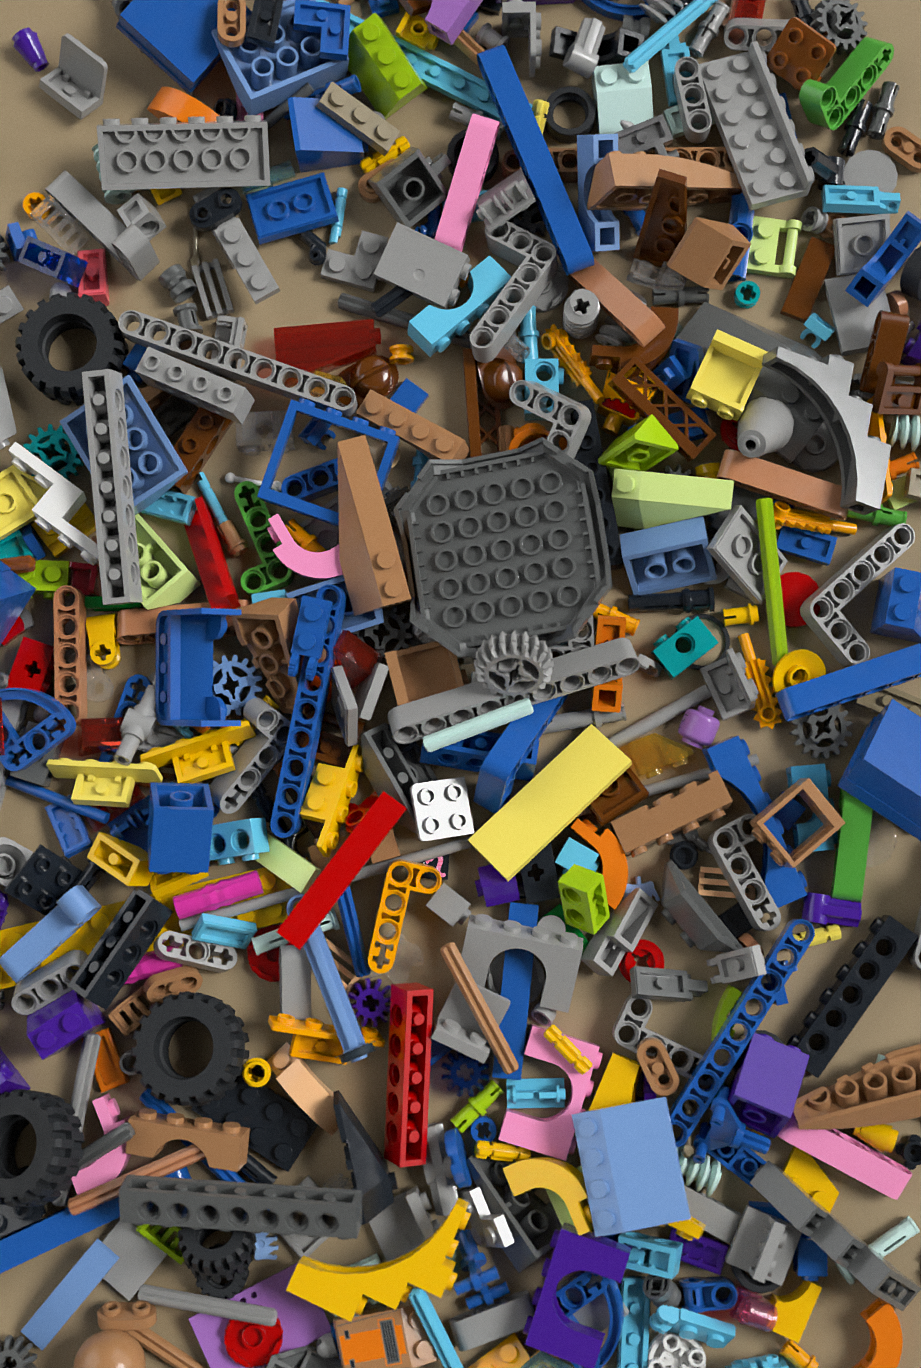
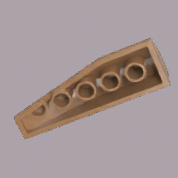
[587,151,743,211]
[337,435,411,616]
[793,1044,921,1129]

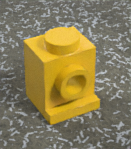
[396,11,439,52]

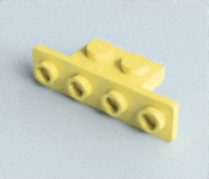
[46,758,163,808]

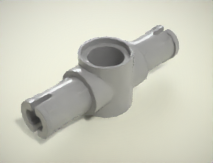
[114,685,157,766]

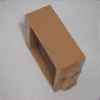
[749,778,845,868]

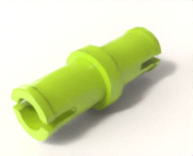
[450,1079,504,1134]

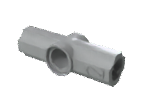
[423,1122,459,1216]

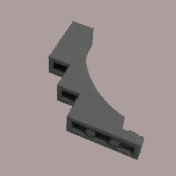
[750,1160,921,1311]

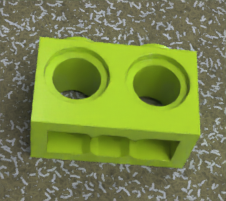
[558,864,610,935]

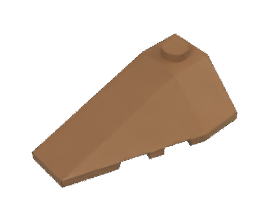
[231,597,309,715]

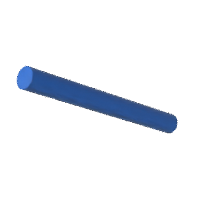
[5,775,110,824]

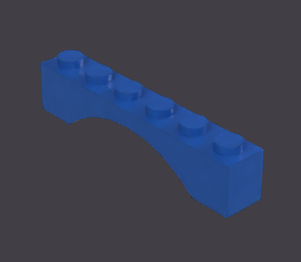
[701,736,807,908]

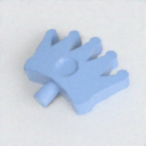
[622,876,660,901]
[255,1232,279,1260]

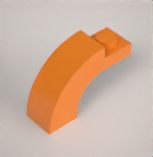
[147,87,220,122]
[591,615,626,713]
[569,818,628,910]
[852,1298,903,1368]

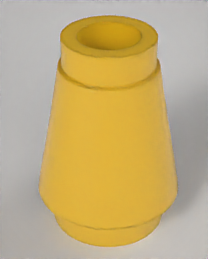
[242,1058,271,1087]
[852,1124,899,1153]

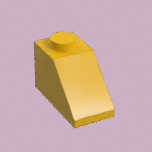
[87,832,154,886]

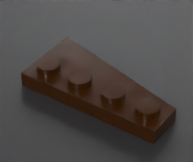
[632,169,687,273]

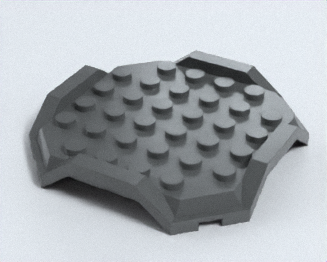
[393,437,612,658]

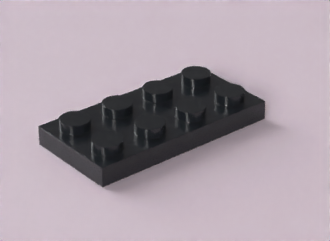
[191,1076,318,1172]

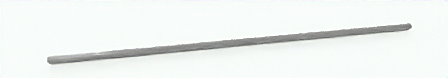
[179,754,759,931]

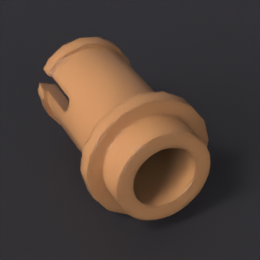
[216,520,249,557]

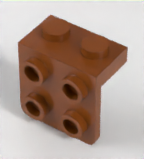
[767,17,836,91]

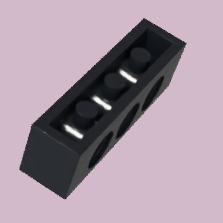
[68,887,174,1010]

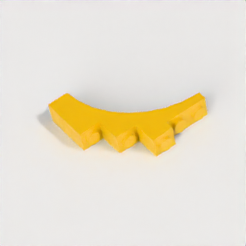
[589,1053,706,1241]
[286,1198,471,1322]

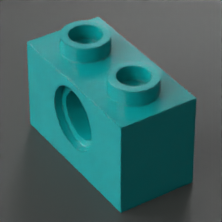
[651,616,719,679]

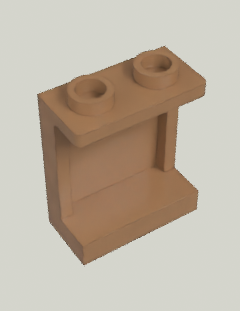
[384,641,469,706]

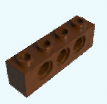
[172,407,234,494]

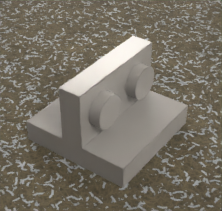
[725,1204,802,1286]

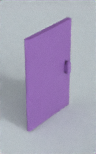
[188,1262,331,1368]

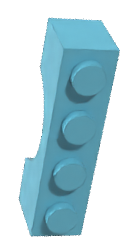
[407,255,511,357]

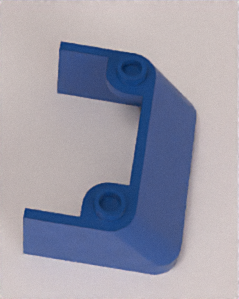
[155,608,242,727]

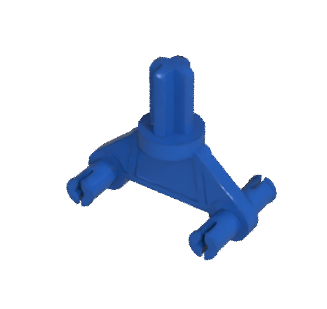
[692,1086,771,1164]
[453,1229,510,1310]

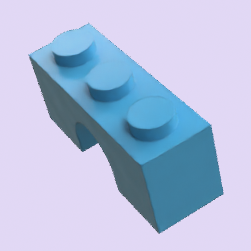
[786,764,838,852]

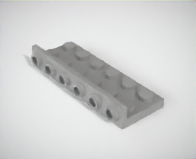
[699,41,814,211]
[97,115,271,190]

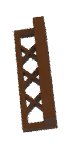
[463,349,501,458]
[608,356,717,462]

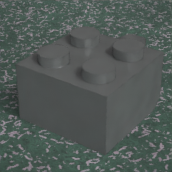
[368,147,451,228]

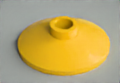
[772,649,826,693]

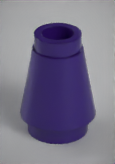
[12,28,49,72]

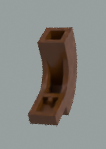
[589,306,679,378]

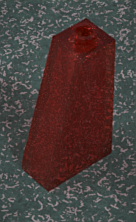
[273,319,382,388]

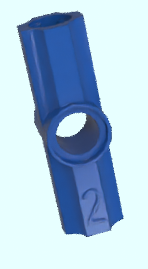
[728,193,755,282]

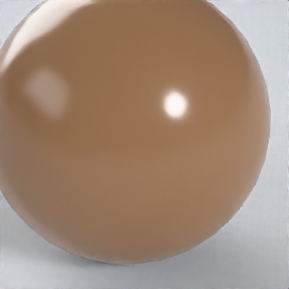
[73,1329,146,1368]

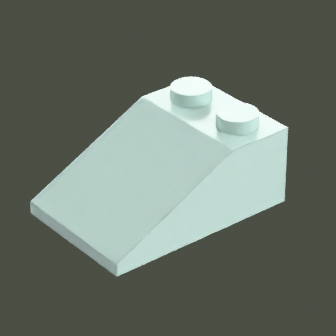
[591,61,653,134]

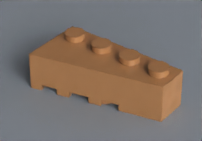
[610,770,733,858]

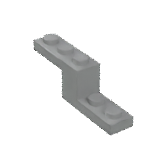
[192,187,280,305]

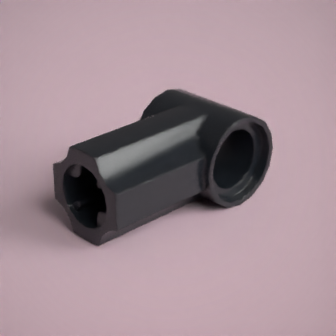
[804,147,845,191]

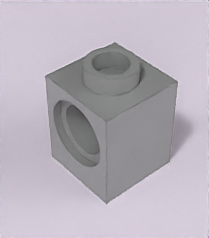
[117,193,167,241]
[426,883,471,927]

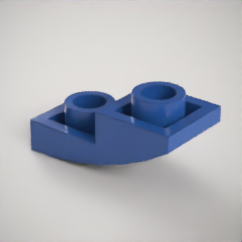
[707,1145,766,1188]

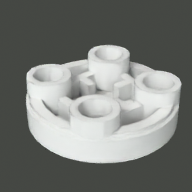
[648,1331,706,1368]

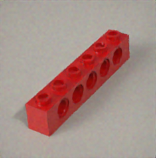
[384,982,434,1168]

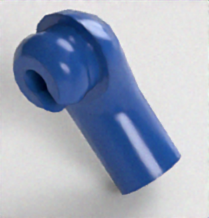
[415,205,441,239]

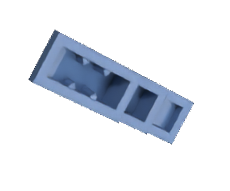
[20,1238,120,1351]

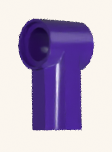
[801,892,862,927]

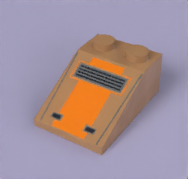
[333,1297,439,1368]

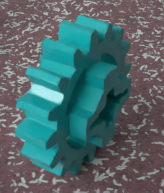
[23,424,84,481]

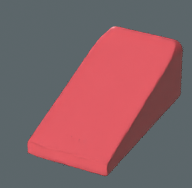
[78,248,109,306]

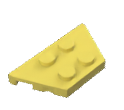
[0,465,50,541]

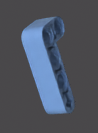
[0,885,102,984]

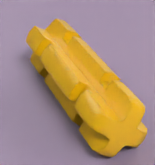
[360,136,410,174]
[543,1025,592,1075]
[474,1140,531,1162]

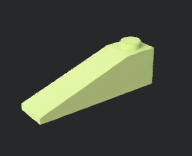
[612,469,734,529]
[135,514,201,610]

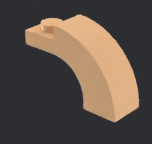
[266,1042,338,1135]

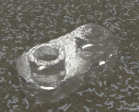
[67,652,114,702]

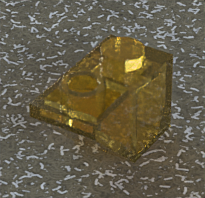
[626,733,694,779]

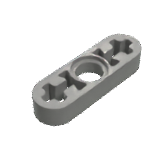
[153,931,237,973]

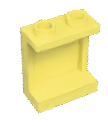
[686,329,767,421]

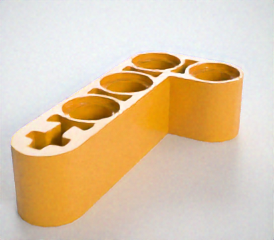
[368,859,442,973]

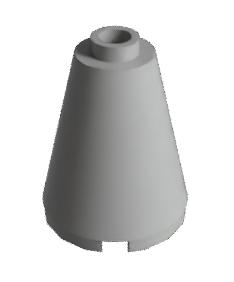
[737,397,794,458]

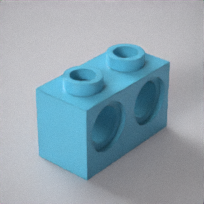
[524,359,564,421]
[209,818,270,865]
[618,1231,683,1279]

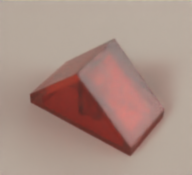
[333,630,380,690]
[77,717,124,757]

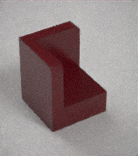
[69,561,102,597]

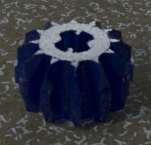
[441,1051,489,1096]

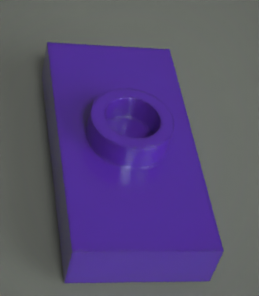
[668,1227,729,1275]

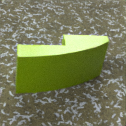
[711,984,742,1042]

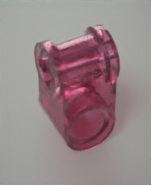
[729,1285,777,1332]

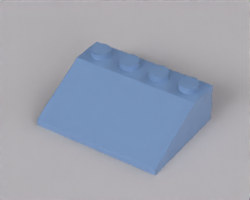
[212,0,349,115]
[59,375,188,515]
[572,1097,691,1237]

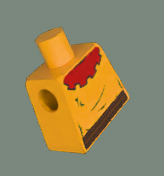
[597,368,658,436]

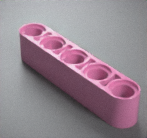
[435,113,500,252]
[778,1113,913,1200]

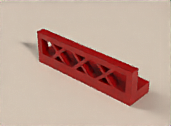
[184,496,241,609]

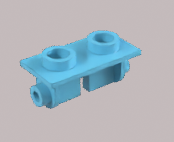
[506,1078,565,1109]

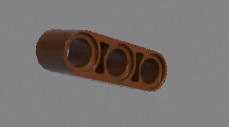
[860,310,910,394]

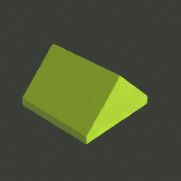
[598,414,679,471]

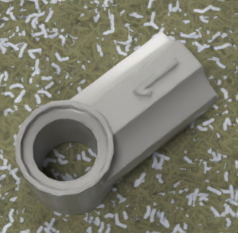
[563,17,605,79]

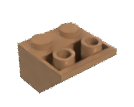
[667,217,751,290]

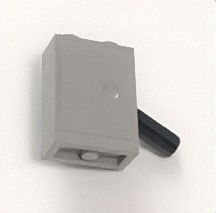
[371,222,472,318]

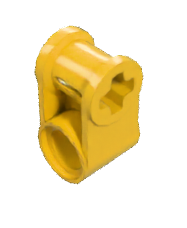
[86,613,121,670]

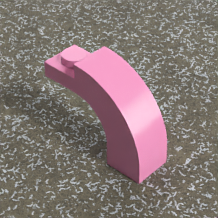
[267,514,343,581]
[71,1093,131,1195]

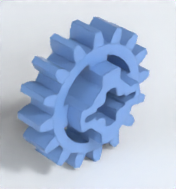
[213,655,263,716]

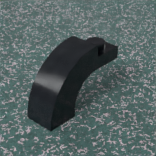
[549,26,645,66]

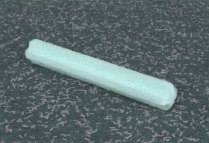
[423,698,534,752]

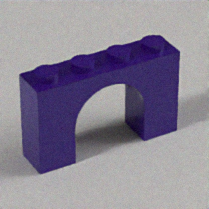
[523,1222,632,1368]

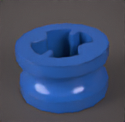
[471,1116,496,1142]

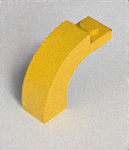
[503,1157,594,1236]

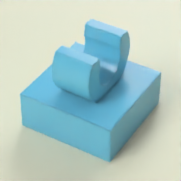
[800,312,835,348]

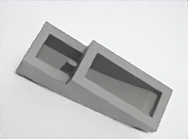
[581,888,658,976]

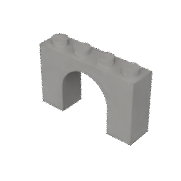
[461,914,583,1013]

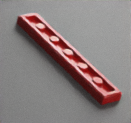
[277,791,407,950]

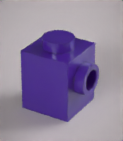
[474,865,520,907]

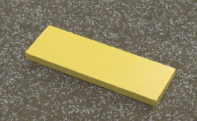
[468,724,632,881]

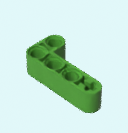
[799,37,894,130]
[234,481,295,597]
[831,788,873,902]

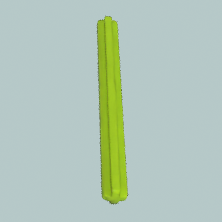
[755,498,788,666]

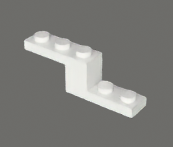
[8,442,99,565]

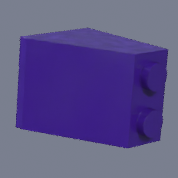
[27,990,107,1060]
[728,1033,810,1138]

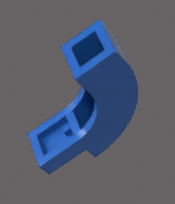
[845,211,921,307]

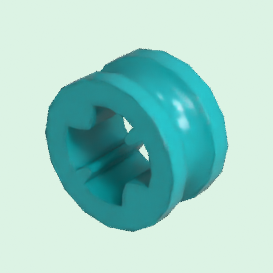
[734,281,761,309]

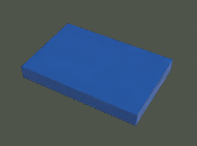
[245,172,339,244]

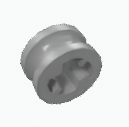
[801,206,828,234]

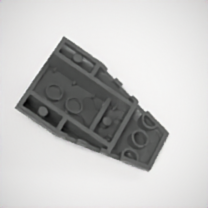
[676,302,853,464]

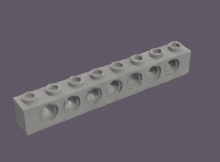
[82,369,143,605]

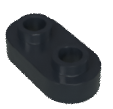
[189,187,242,232]

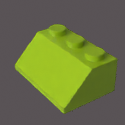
[348,13,427,119]

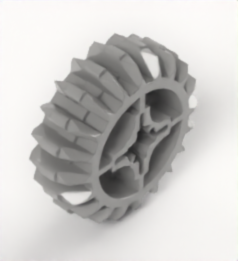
[474,630,554,698]

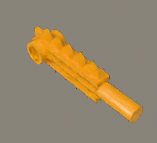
[541,324,605,404]
[773,501,857,535]
[738,633,782,730]

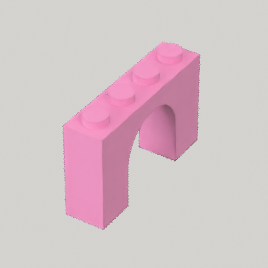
[498,1024,603,1161]

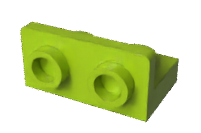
[17,560,71,600]

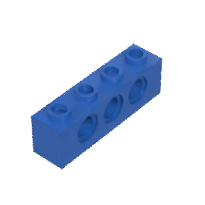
[420,731,540,781]

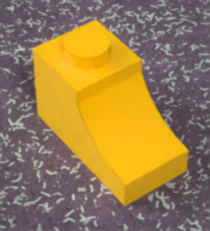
[760,1280,822,1343]

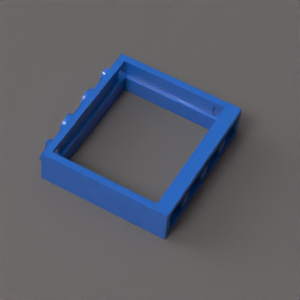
[257,398,400,527]

